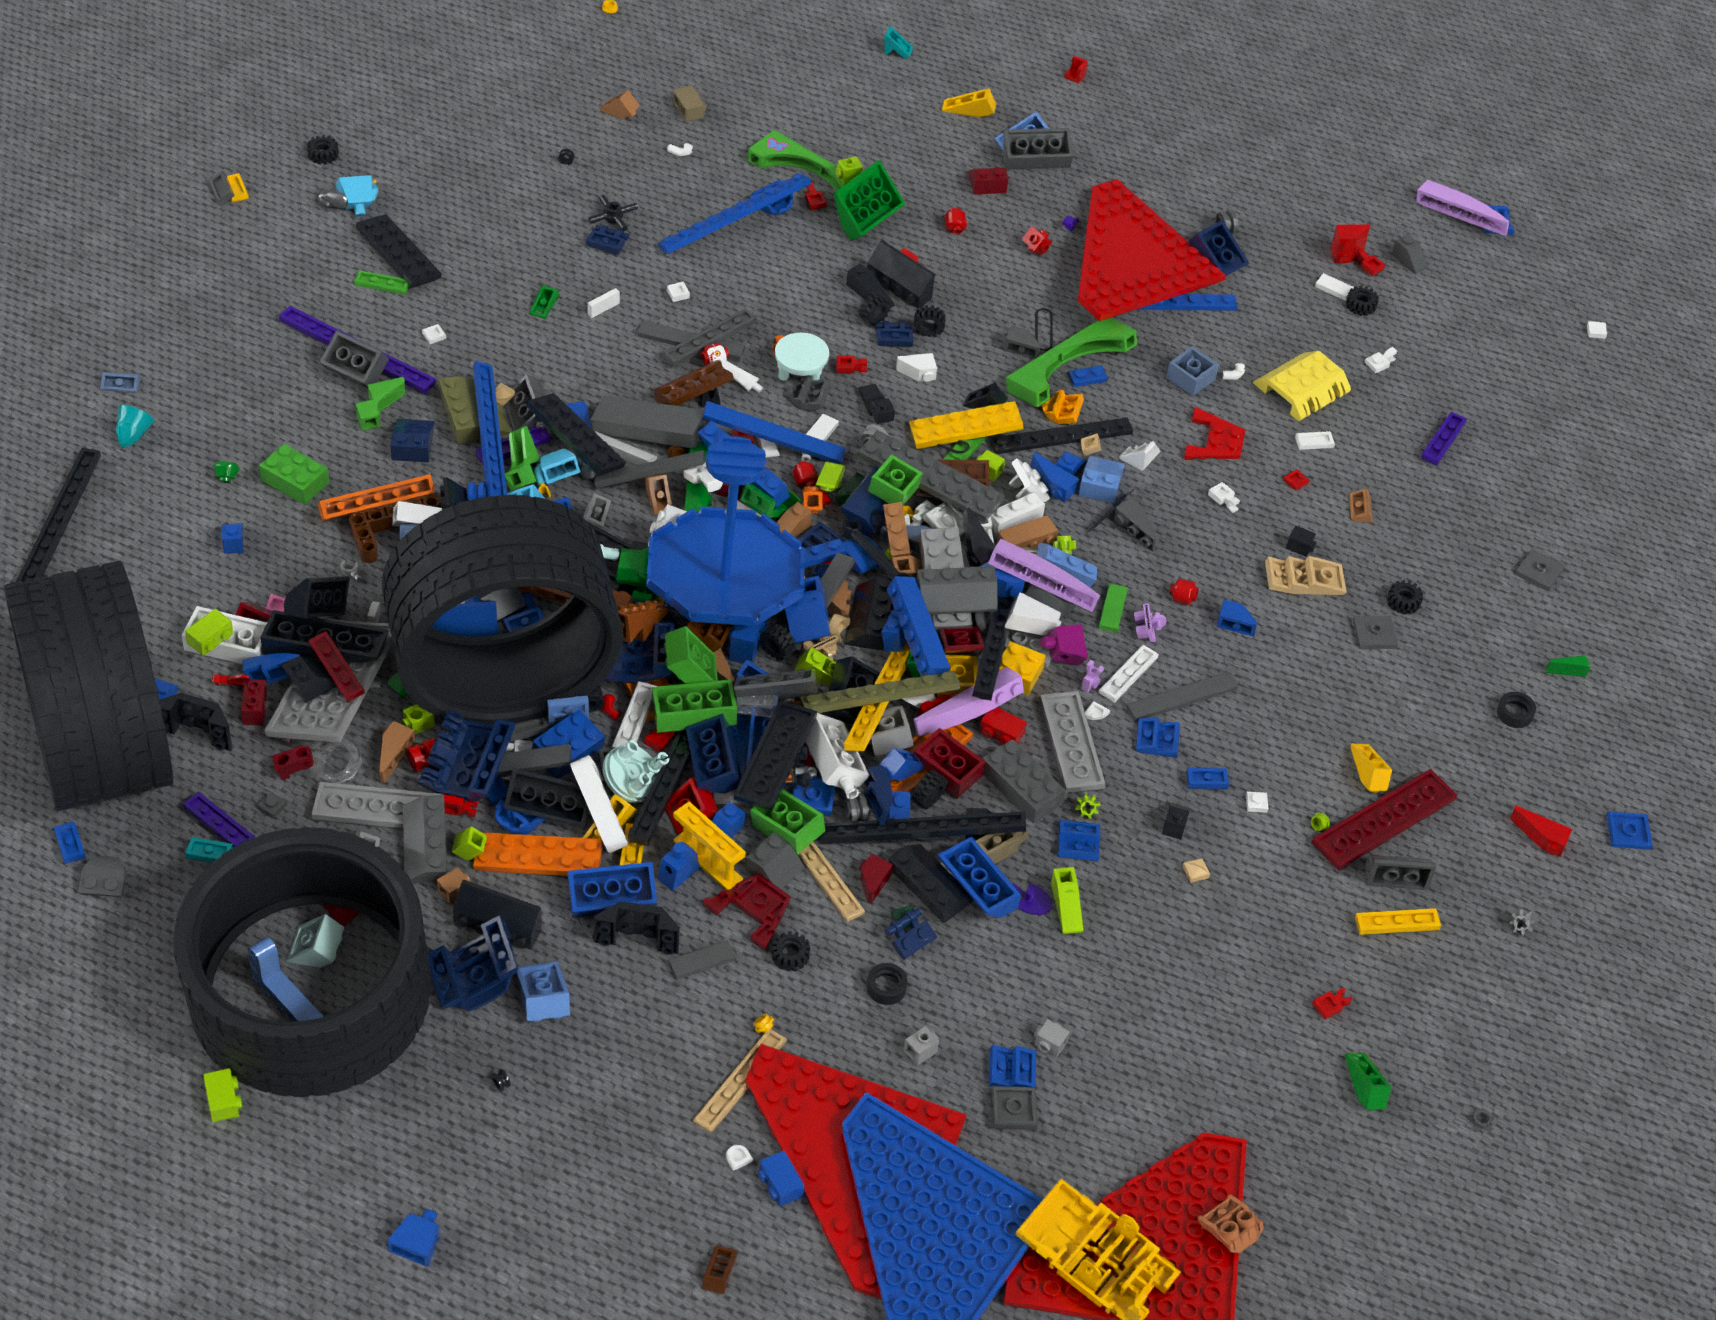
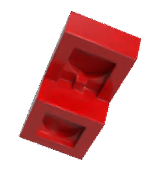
[644,729,678,753]

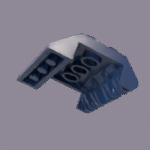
[418,710,516,802]

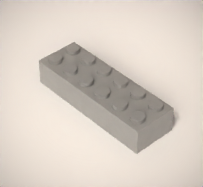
[918,528,973,638]

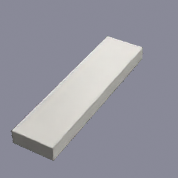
[1099,645,1159,703]
[612,681,657,747]

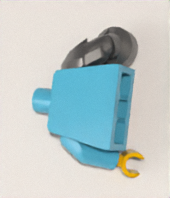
[318,175,379,217]
[534,449,597,498]

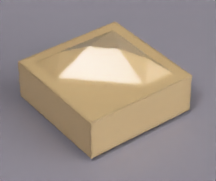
[495,383,515,406]
[1080,434,1102,455]
[1183,858,1210,883]

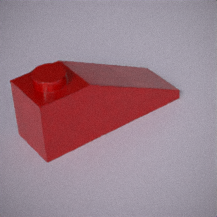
[1510,805,1573,857]

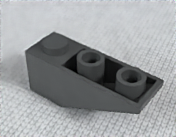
[1113,498,1157,552]

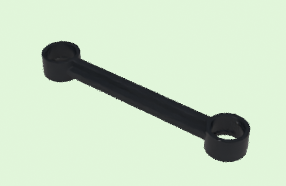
[841,519,912,580]

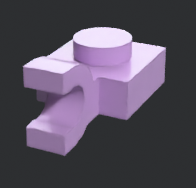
[1081,660,1104,693]

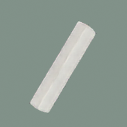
[595,431,657,465]

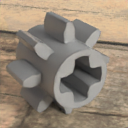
[1509,909,1536,936]

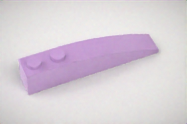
[1416,180,1509,236]
[988,539,1100,612]
[914,667,1024,737]

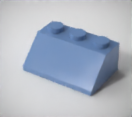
[1037,542,1097,587]

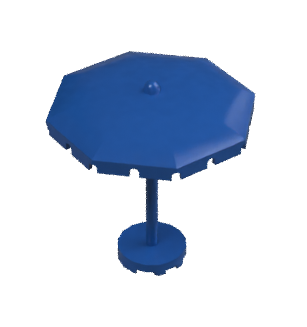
[646,437,804,626]

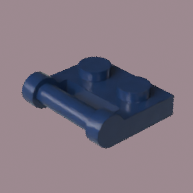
[798,522,847,548]

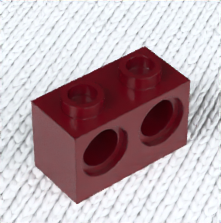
[241,680,267,726]

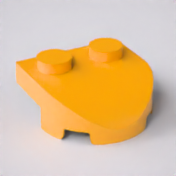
[1042,390,1084,424]

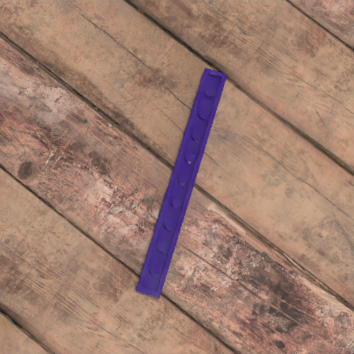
[279,306,436,394]

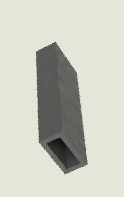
[590,395,709,449]

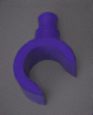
[1062,215,1079,231]

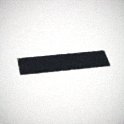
[1086,488,1136,533]

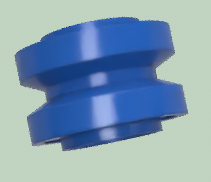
[467,482,487,501]

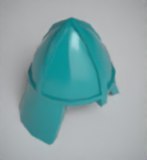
[116,404,155,447]

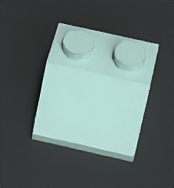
[286,914,344,968]

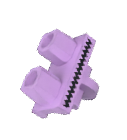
[1134,603,1166,642]

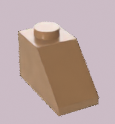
[599,90,640,119]
[644,474,672,515]

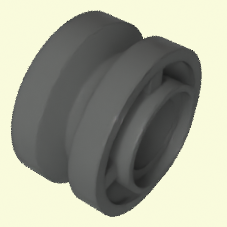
[1216,210,1238,234]
[845,794,869,822]

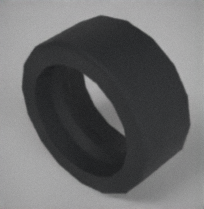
[1497,691,1536,728]
[866,963,908,1005]

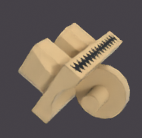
[802,635,838,660]

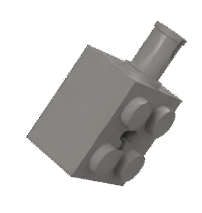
[869,705,914,756]

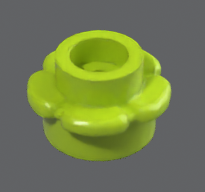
[1311,812,1330,831]

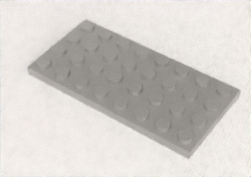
[265,619,393,742]

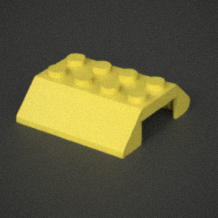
[1253,351,1351,421]

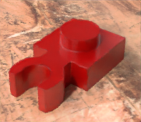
[1312,988,1352,1020]

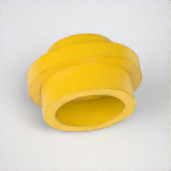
[602,0,618,14]
[753,1013,774,1033]

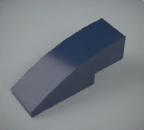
[864,766,892,825]

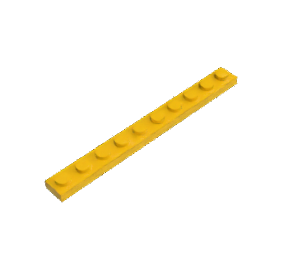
[844,642,911,752]

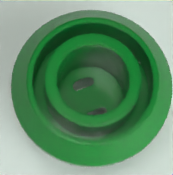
[213,461,240,482]

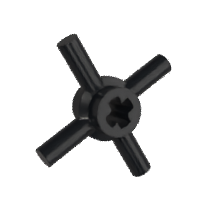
[588,195,638,232]

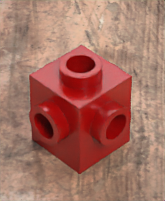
[1022,226,1052,255]

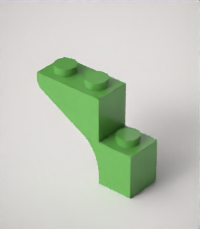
[356,377,405,431]
[504,426,541,491]

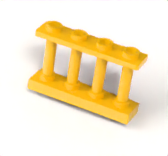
[673,802,746,891]

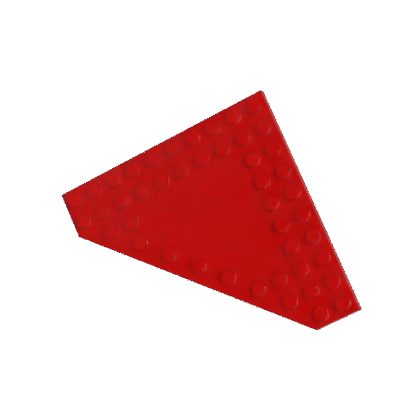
[1077,179,1226,321]
[745,1044,967,1300]
[1003,1132,1247,1320]

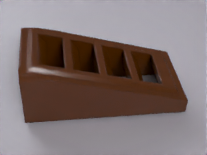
[702,1245,738,1295]

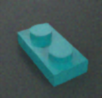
[185,837,233,863]

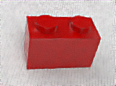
[979,707,1027,745]

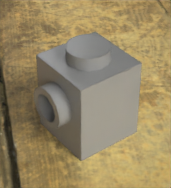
[1034,1019,1070,1057]
[904,1026,939,1066]

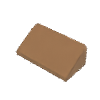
[1349,488,1373,523]

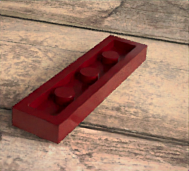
[308,631,365,703]

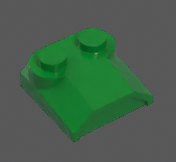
[615,548,649,589]

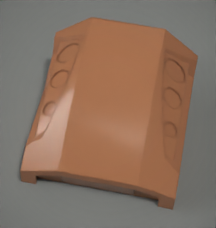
[1198,1194,1264,1253]

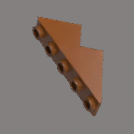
[617,599,670,643]

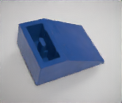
[785,576,831,644]

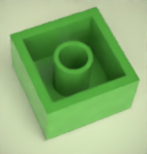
[868,454,923,505]

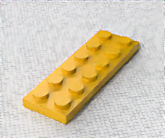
[909,401,1024,449]

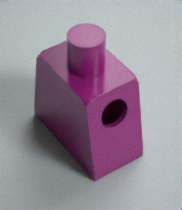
[1041,624,1088,665]

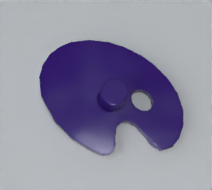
[1012,883,1052,915]

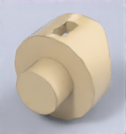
[828,614,850,643]

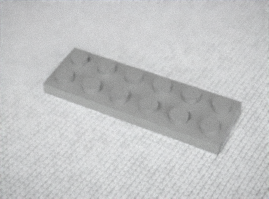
[1040,691,1105,793]
[312,782,443,828]

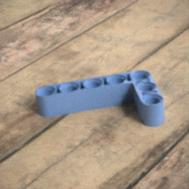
[248,937,324,1022]

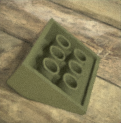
[438,376,511,445]

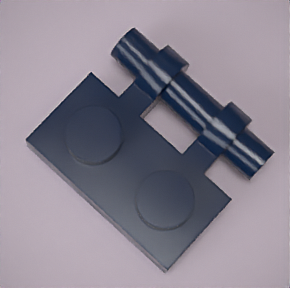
[586,225,629,255]
[876,321,913,346]
[885,908,937,960]

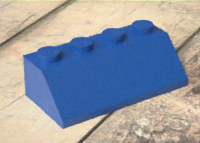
[938,837,1021,918]

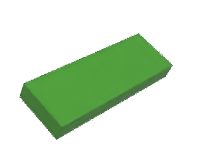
[354,270,409,295]
[1099,583,1128,633]

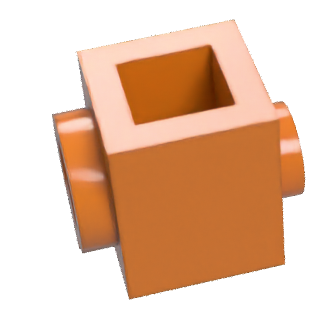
[802,486,822,514]

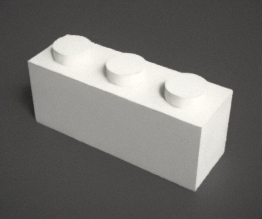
[991,492,1045,538]

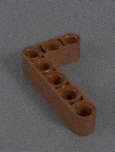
[349,494,441,563]

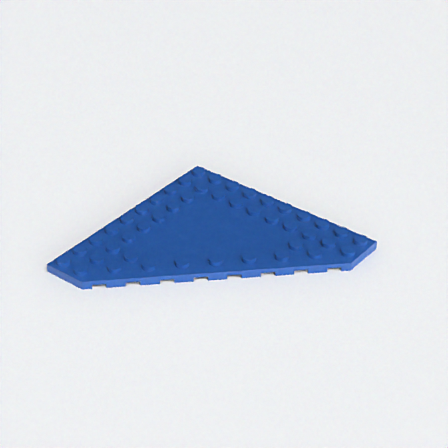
[842,1092,1043,1320]

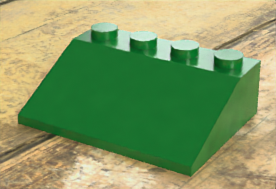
[833,160,905,241]

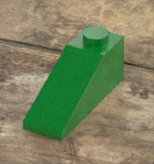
[1345,1053,1391,1111]

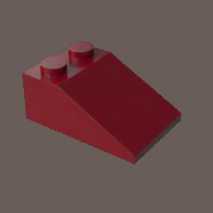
[939,627,984,656]
[914,728,986,799]

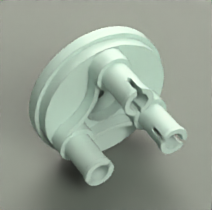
[775,333,829,381]
[603,740,669,803]

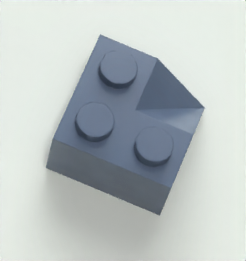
[1166,346,1219,396]

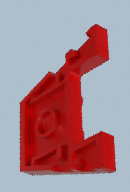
[1184,407,1245,460]

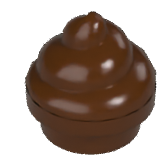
[668,445,686,458]

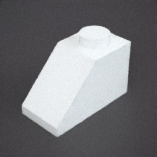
[896,353,937,382]

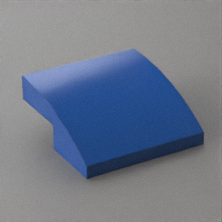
[842,535,889,573]
[501,594,544,633]
[1136,718,1180,757]
[1058,820,1100,861]
[989,1045,1036,1088]

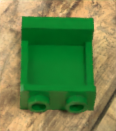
[740,483,801,518]

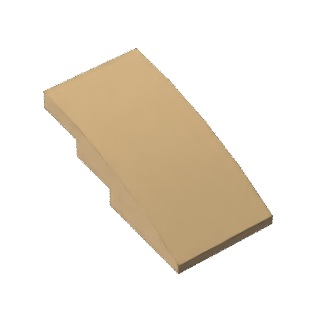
[1265,556,1346,595]

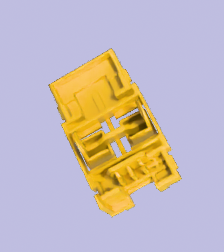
[1015,1178,1180,1320]

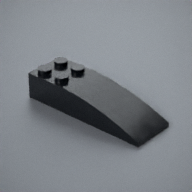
[260,610,389,663]

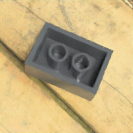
[319,331,389,388]

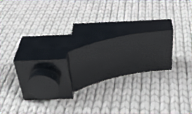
[858,384,895,424]

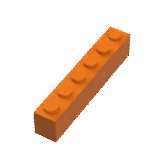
[317,474,436,522]

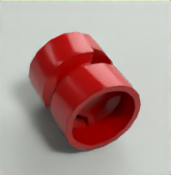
[406,738,435,773]

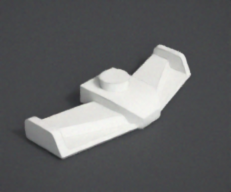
[682,462,723,492]

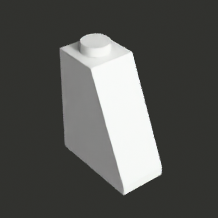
[392,501,442,527]
[1004,592,1061,636]

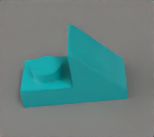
[884,26,913,59]

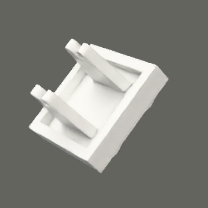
[1009,459,1050,502]

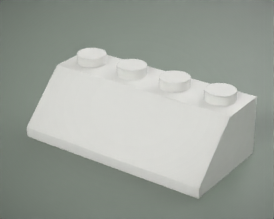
[182,606,267,664]

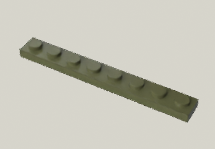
[800,671,960,713]

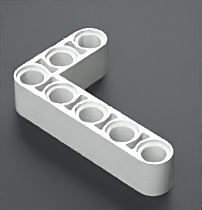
[570,755,628,854]

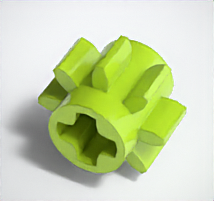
[1053,536,1076,555]
[1075,792,1101,819]

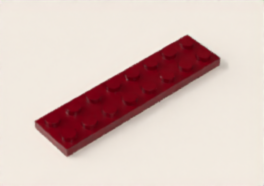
[1311,769,1458,871]

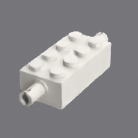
[805,713,870,799]

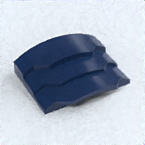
[605,622,675,683]
[428,916,519,1011]

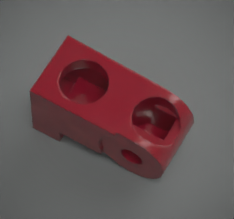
[272,746,314,780]

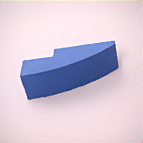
[243,653,300,683]

